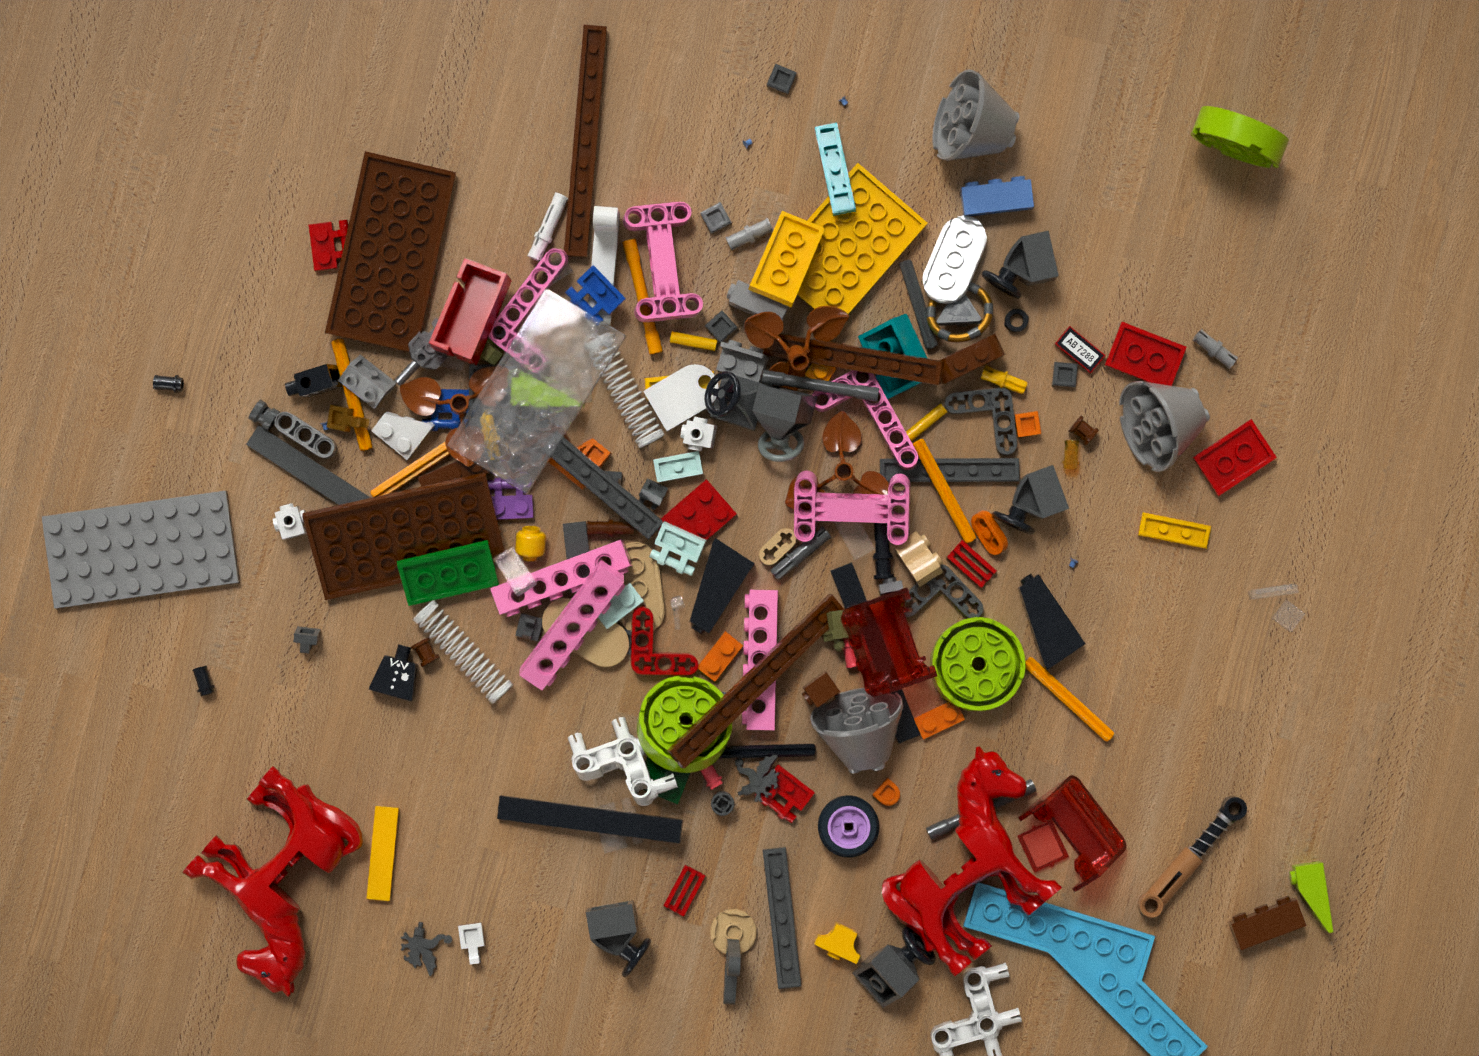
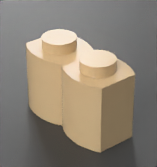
[893,531,943,587]

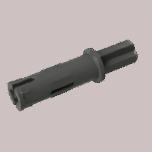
[771,526,832,580]

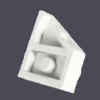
[371,412,435,460]

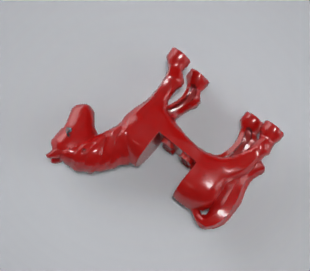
[882,746,1062,977]
[182,766,363,997]

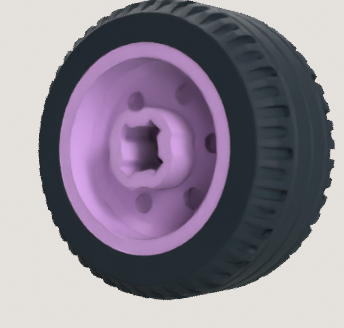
[818,795,879,858]

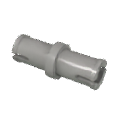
[726,218,773,250]
[1192,329,1238,369]

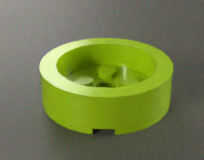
[1191,106,1289,168]
[930,617,1026,711]
[637,676,732,773]

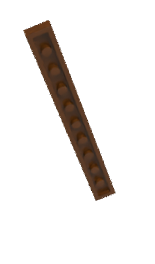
[564,24,607,258]
[667,594,846,769]

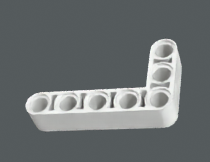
[587,206,620,326]

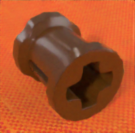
[1068,415,1099,445]
[411,637,440,667]

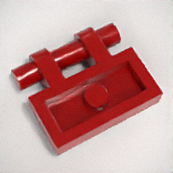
[308,220,348,271]
[754,764,815,823]

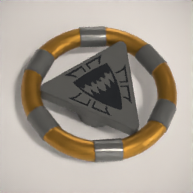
[926,282,993,343]

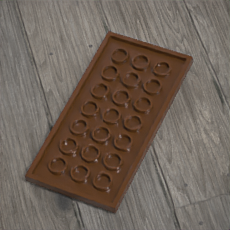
[325,151,456,352]
[302,472,507,600]

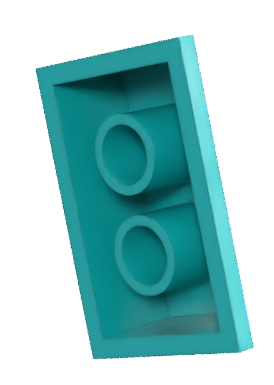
[858,313,927,399]

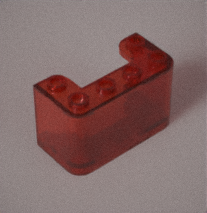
[841,588,938,697]

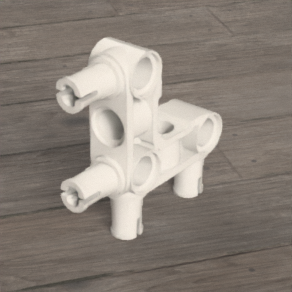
[568,717,678,806]
[930,962,1022,1056]

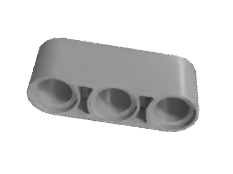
[275,412,337,458]

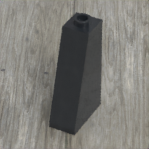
[690,538,754,635]
[1018,574,1086,670]

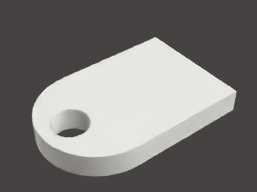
[643,364,718,431]

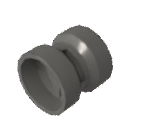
[248,399,280,431]
[711,791,734,816]

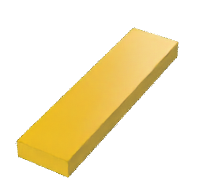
[366,806,399,901]

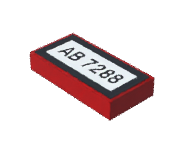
[1055,326,1105,373]

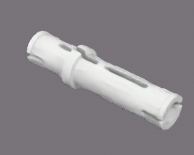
[527,192,568,262]

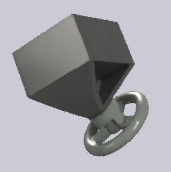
[752,384,817,462]

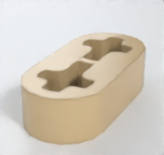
[759,528,796,565]

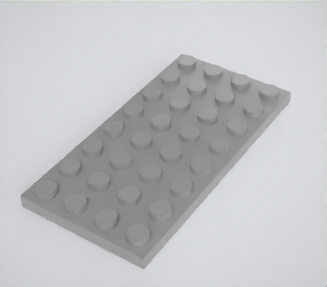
[42,491,240,609]

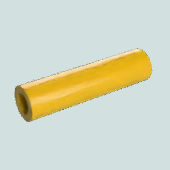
[670,331,717,351]
[906,404,947,442]

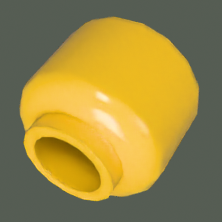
[515,526,546,561]

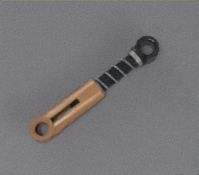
[1137,796,1247,918]

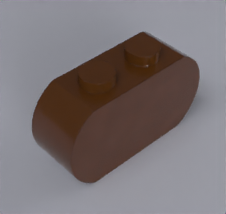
[939,334,1006,385]

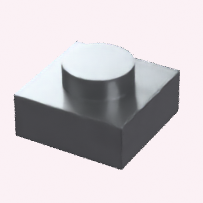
[878,577,904,596]

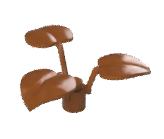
[744,306,849,391]
[400,366,509,467]
[785,411,889,510]

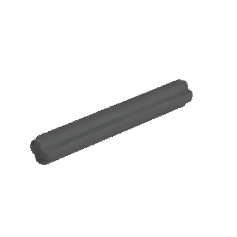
[900,260,938,349]

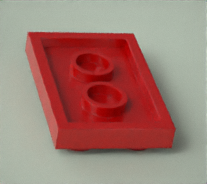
[1104,322,1187,386]
[1192,419,1277,496]
[658,479,737,540]

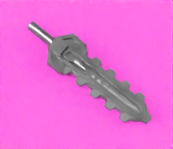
[394,318,447,386]

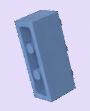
[960,176,1034,216]

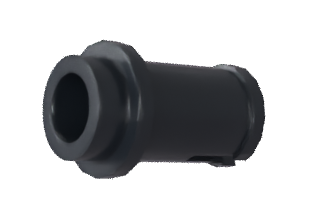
[153,375,184,393]
[192,665,215,696]

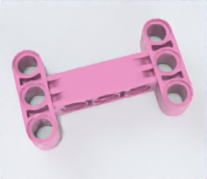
[623,202,703,322]
[794,471,910,545]

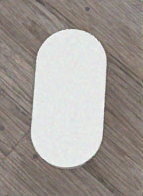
[923,215,987,304]

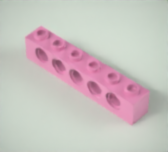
[490,540,633,617]
[519,560,625,690]
[742,590,778,730]

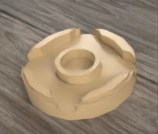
[710,909,756,954]

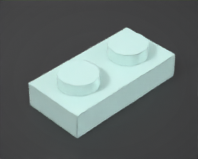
[653,451,703,483]
[598,583,644,629]

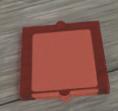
[1017,819,1069,873]

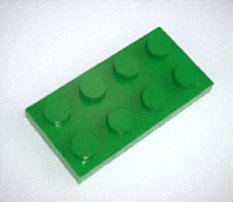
[397,540,499,606]

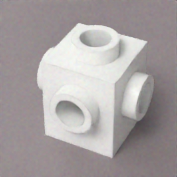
[681,417,717,451]
[273,503,307,540]

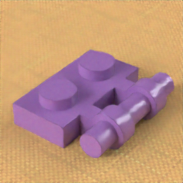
[488,477,534,520]

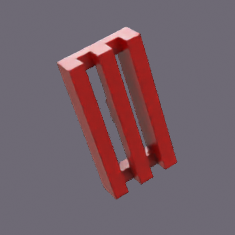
[946,540,997,588]
[663,864,706,917]

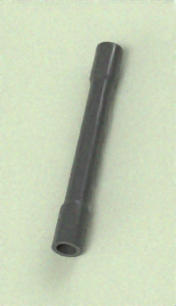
[762,370,879,402]
[926,779,1037,840]

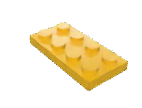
[748,211,825,308]

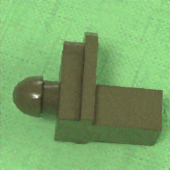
[480,338,504,365]
[822,610,850,652]

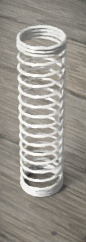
[584,333,665,448]
[413,600,513,704]

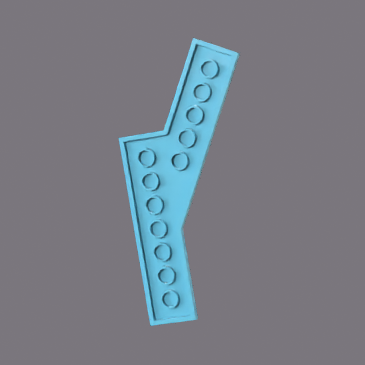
[963,882,1208,1056]

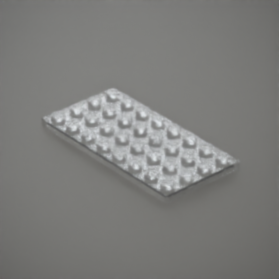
[447,288,626,494]

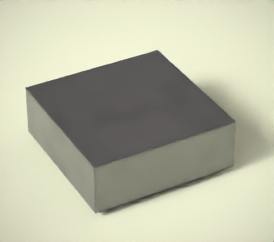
[700,202,732,234]

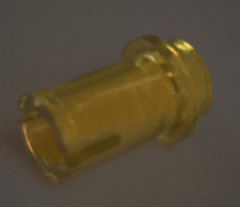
[1061,440,1080,469]

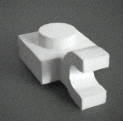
[458,923,485,965]

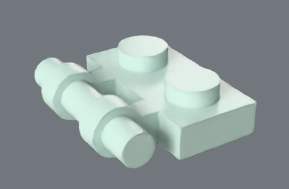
[649,521,707,576]

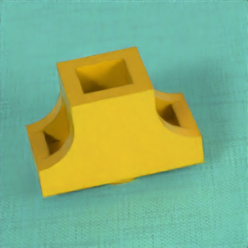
[814,922,860,964]

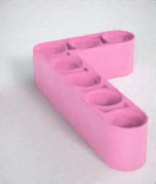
[489,249,568,372]
[812,370,918,470]

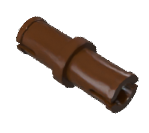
[587,519,634,537]

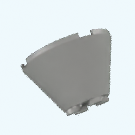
[932,69,1019,161]
[1119,381,1210,472]
[810,687,903,773]

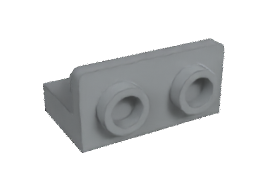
[716,340,769,383]
[339,355,396,408]

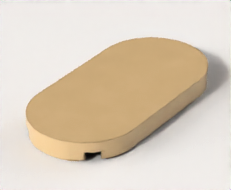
[620,542,665,635]
[542,598,629,667]

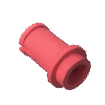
[843,638,861,668]
[700,765,723,790]

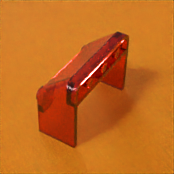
[1018,775,1127,893]

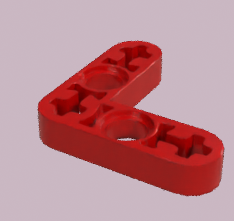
[630,606,698,675]

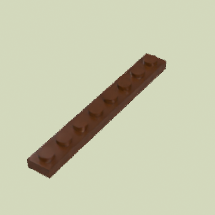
[760,333,944,385]

